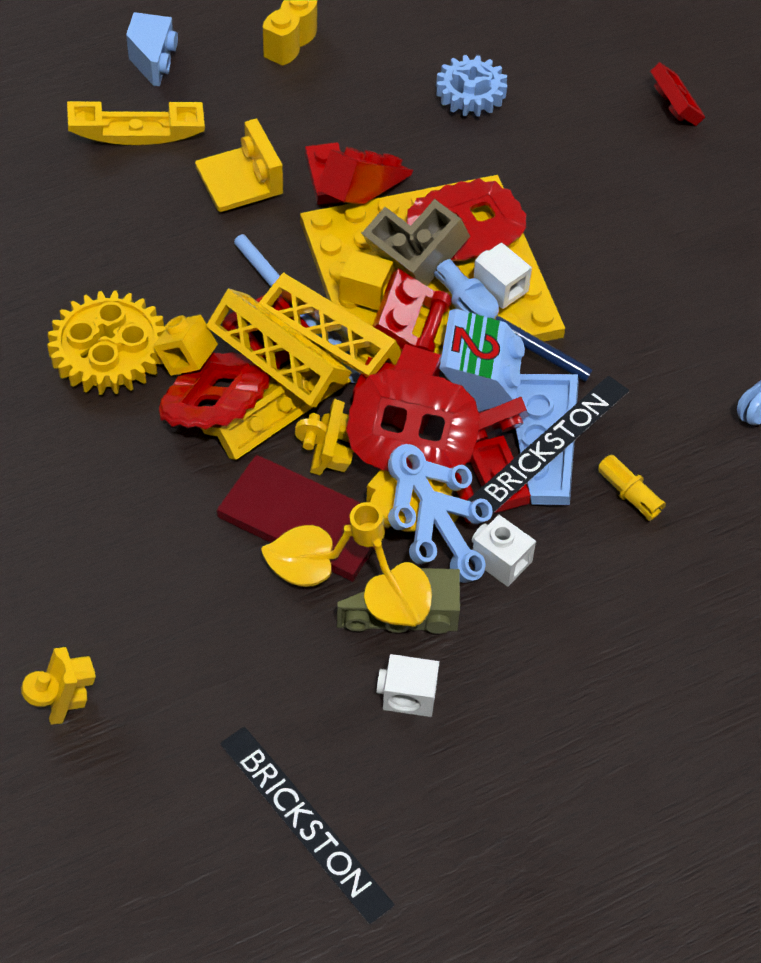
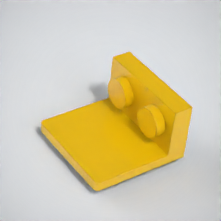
[195,118,283,212]

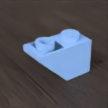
[126,12,178,86]

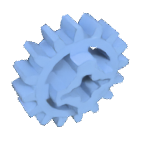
[436,55,507,116]

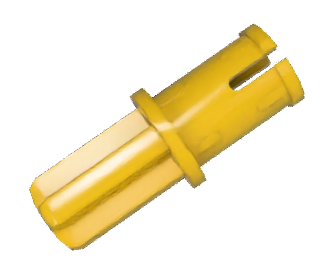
[598,455,666,521]

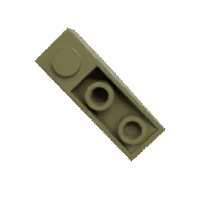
[337,568,460,634]

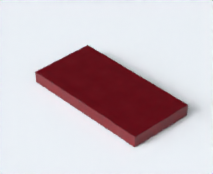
[217,454,387,582]

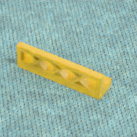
[259,273,401,378]
[206,288,352,407]
[201,352,351,460]

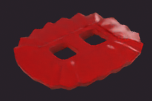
[407,178,526,261]
[159,352,272,430]
[346,369,480,474]

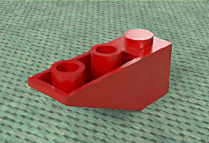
[317,147,413,204]

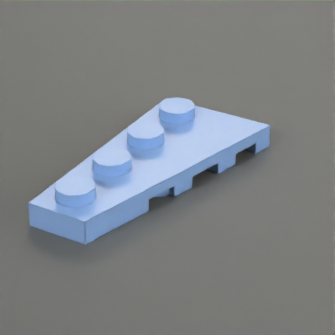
[515,374,579,505]

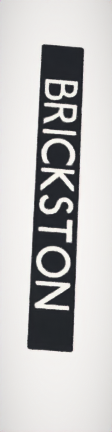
[467,376,629,517]
[220,727,395,924]

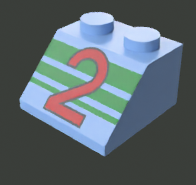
[439,309,525,412]

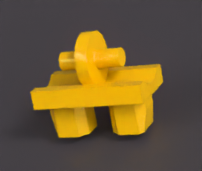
[295,399,354,476]
[21,647,96,725]

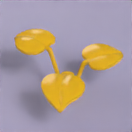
[261,477,435,627]

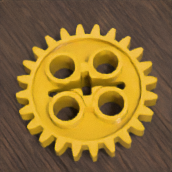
[47,291,166,395]

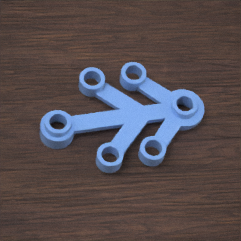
[388,444,493,583]

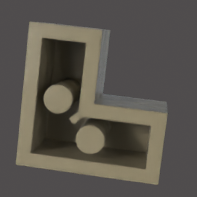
[361,199,470,286]

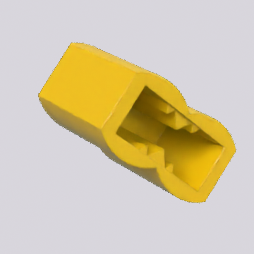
[263,0,317,66]

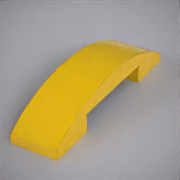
[67,101,205,145]

